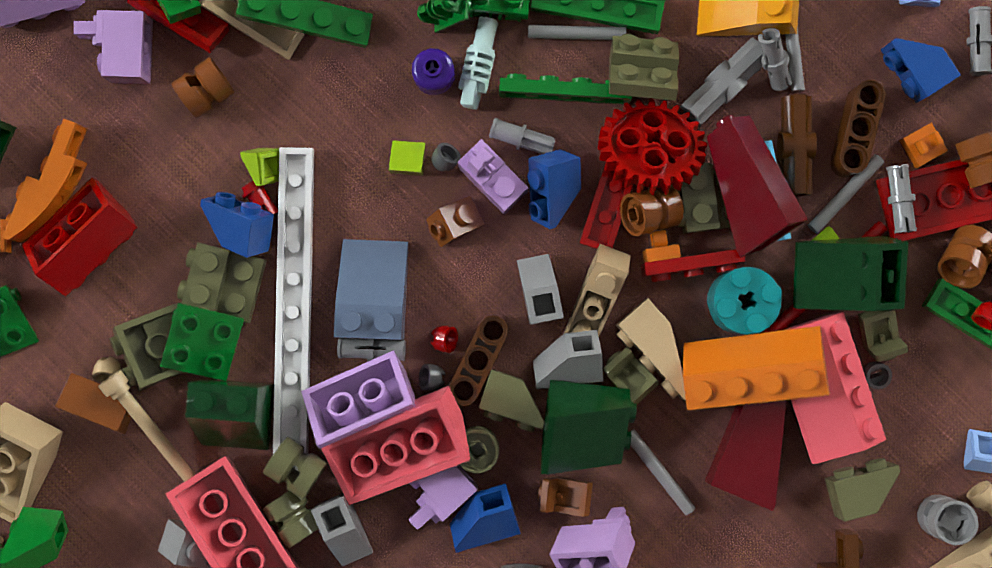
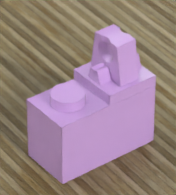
[74,10,153,84]
[457,139,528,215]
[408,465,478,530]
[550,507,635,568]

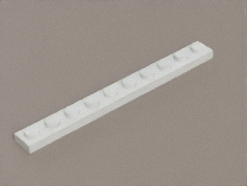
[273,147,314,471]

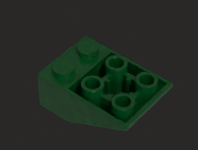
[793,236,908,311]

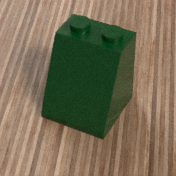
[185,379,274,450]
[540,380,637,475]

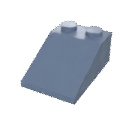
[334,239,409,340]

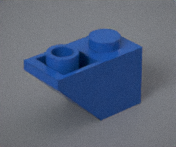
[880,38,961,103]
[527,149,581,229]
[200,192,274,258]
[450,483,521,553]

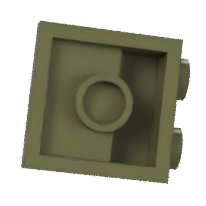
[609,34,679,101]
[671,163,731,235]
[177,242,267,323]
[109,303,183,392]

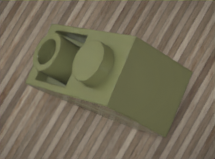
[479,369,544,432]
[824,458,901,522]

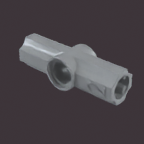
[680,37,763,127]

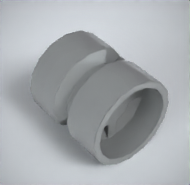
[917,494,978,545]

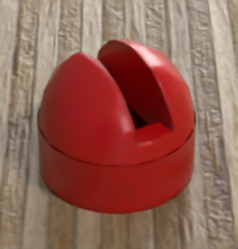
[971,301,992,331]
[430,325,458,353]

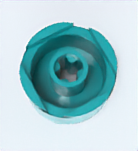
[707,267,782,334]

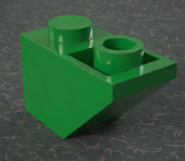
[0,507,69,568]

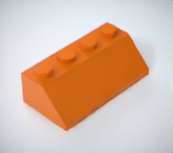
[683,326,830,410]

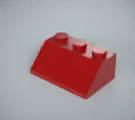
[22,177,138,297]

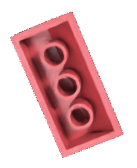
[785,311,886,464]
[321,386,470,505]
[165,456,299,568]

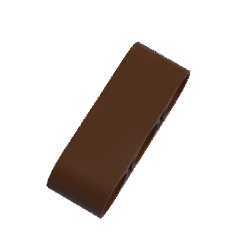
[830,80,886,177]
[449,315,508,406]

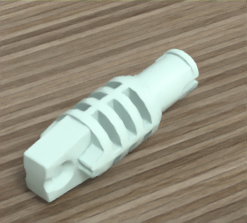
[458,17,498,110]

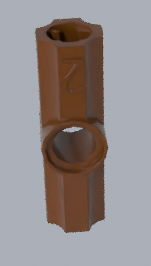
[777,94,817,197]

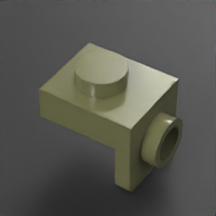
[858,309,908,362]
[603,347,659,404]

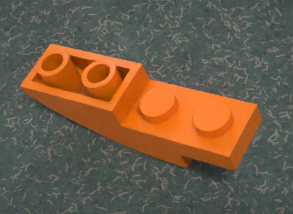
[2,118,88,243]

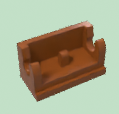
[55,373,132,435]

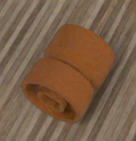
[171,57,235,118]
[955,131,992,188]
[620,186,684,236]
[938,225,992,288]

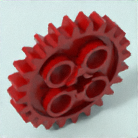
[597,98,707,195]

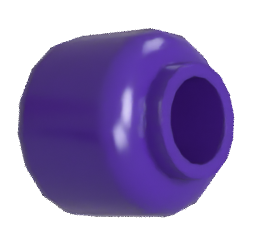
[412,48,455,95]

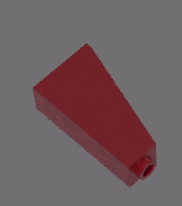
[707,115,808,257]
[705,400,787,511]

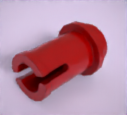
[241,181,278,216]

